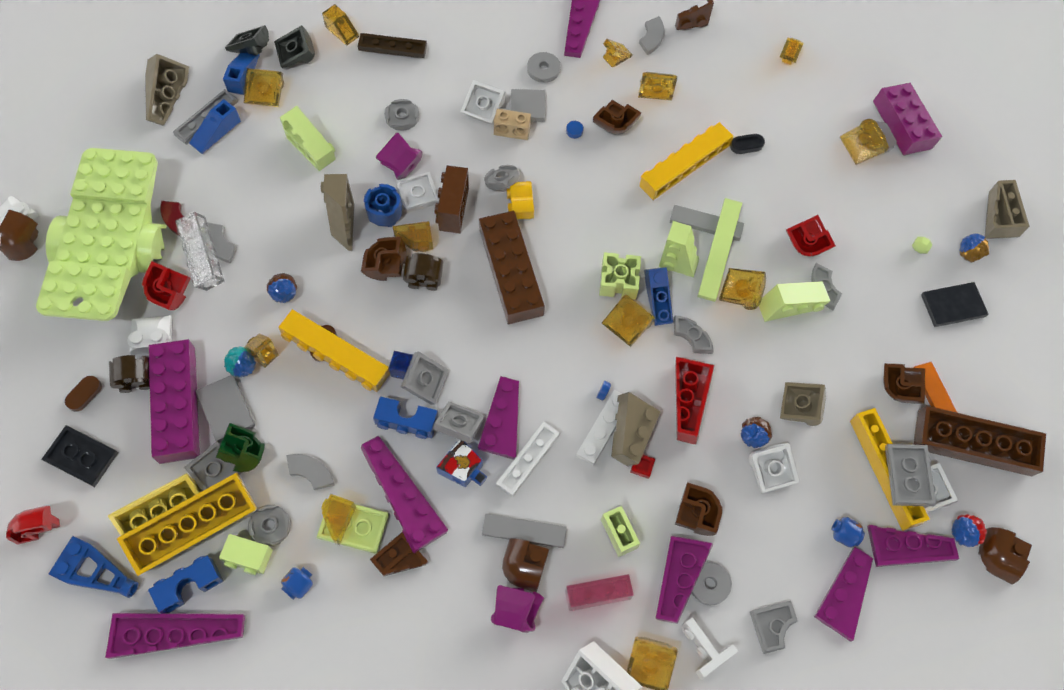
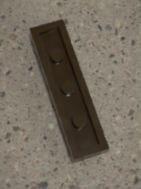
[358,33,427,58]

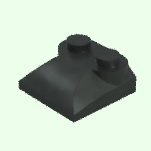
[225,25,269,55]
[274,25,315,68]

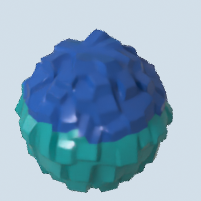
[224,346,256,377]

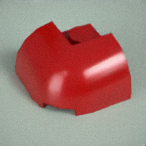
[786,215,836,256]
[142,261,191,310]
[6,506,60,545]

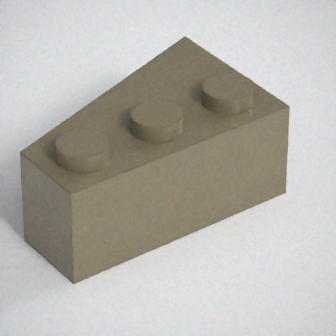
[985,180,1030,239]
[611,392,661,466]

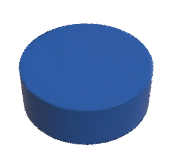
[566,121,584,139]
[596,380,611,401]

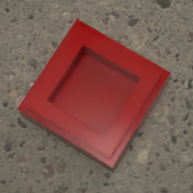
[630,455,655,479]

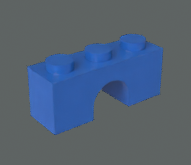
[373,396,439,439]
[148,555,224,614]

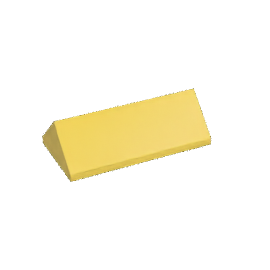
[108,473,200,535]

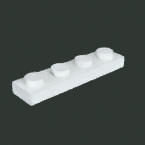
[576,390,622,466]
[496,422,560,497]

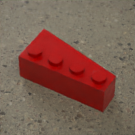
[675,357,714,445]

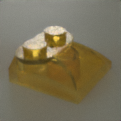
[244,68,284,107]
[638,72,677,100]
[840,119,889,165]
[719,268,766,310]
[602,294,655,347]
[626,637,678,690]

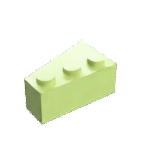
[280,106,336,171]
[659,221,699,277]
[757,281,830,322]

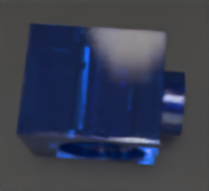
[389,350,413,379]

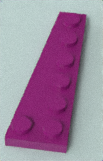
[564,0,600,58]
[361,435,448,553]
[105,613,245,659]

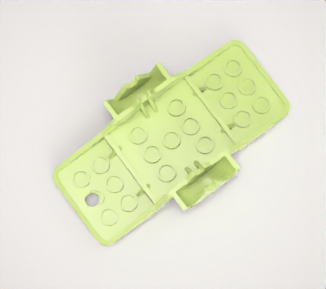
[36,148,167,321]

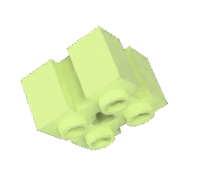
[599,252,641,299]

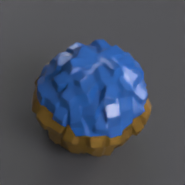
[959,233,989,262]

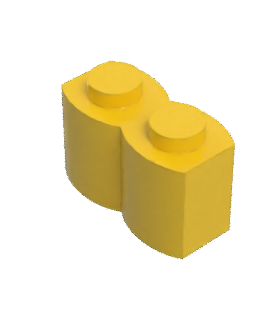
[506,181,534,219]

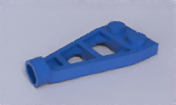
[48,536,138,598]

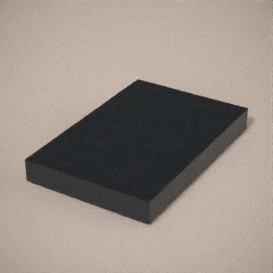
[921,282,989,327]
[41,425,119,488]

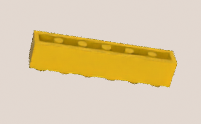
[639,122,734,200]
[278,309,390,392]
[850,408,930,531]

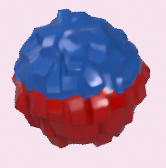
[951,514,987,547]

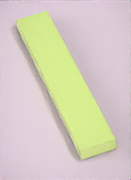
[697,198,742,302]

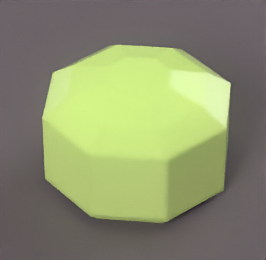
[912,237,932,254]

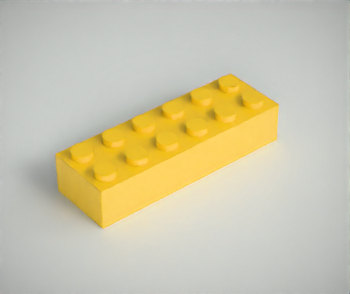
[116,472,257,576]

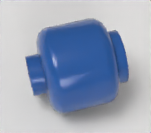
[831,517,865,548]
[281,567,313,600]

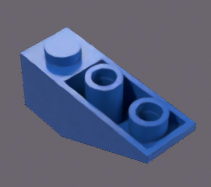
[223,52,260,95]
[189,99,241,154]
[644,267,673,326]

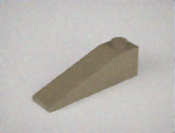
[145,54,189,126]

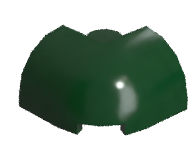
[216,423,265,473]

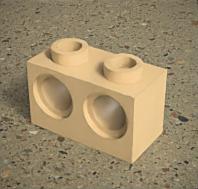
[494,109,531,140]

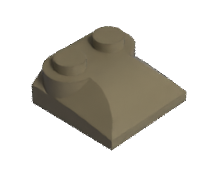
[780,382,826,426]

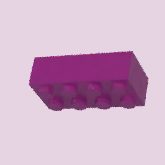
[873,82,942,155]

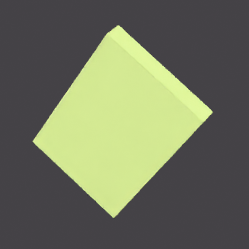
[317,498,389,554]

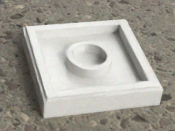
[396,172,439,213]

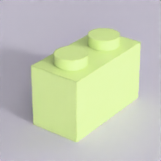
[601,506,640,557]
[219,534,273,576]

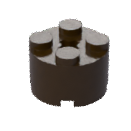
[403,253,443,291]
[109,355,150,393]

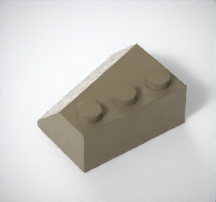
[320,174,354,251]

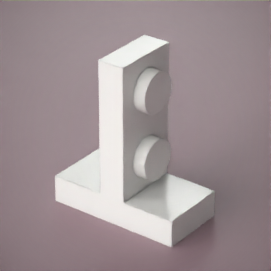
[682,618,738,679]

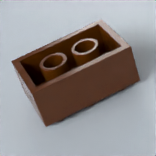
[434,165,469,234]

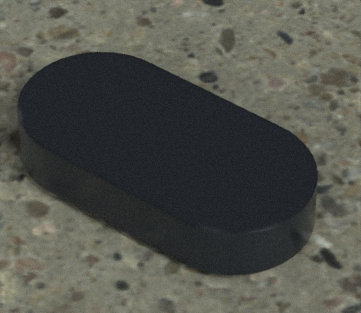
[730,134,765,154]

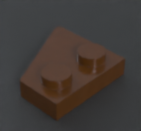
[675,0,714,30]
[370,532,428,576]

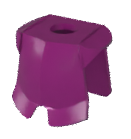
[376,133,422,180]
[491,585,544,633]

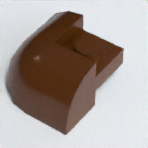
[593,100,642,134]
[0,210,39,261]
[361,237,407,281]
[884,363,925,404]
[675,482,722,536]
[978,527,1032,584]
[502,538,549,592]

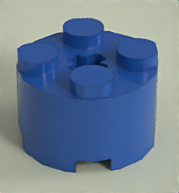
[364,184,403,227]

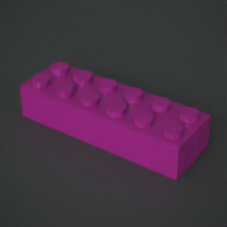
[149,339,200,464]

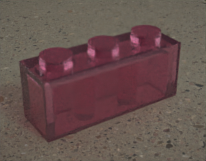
[565,574,634,611]

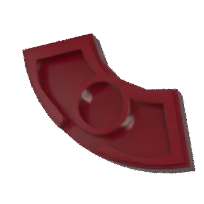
[160,201,195,239]

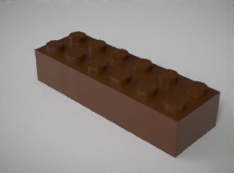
[479,210,545,325]
[914,406,1046,477]

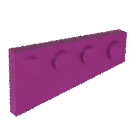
[478,376,519,460]
[867,525,959,567]
[656,536,713,624]
[814,547,873,642]

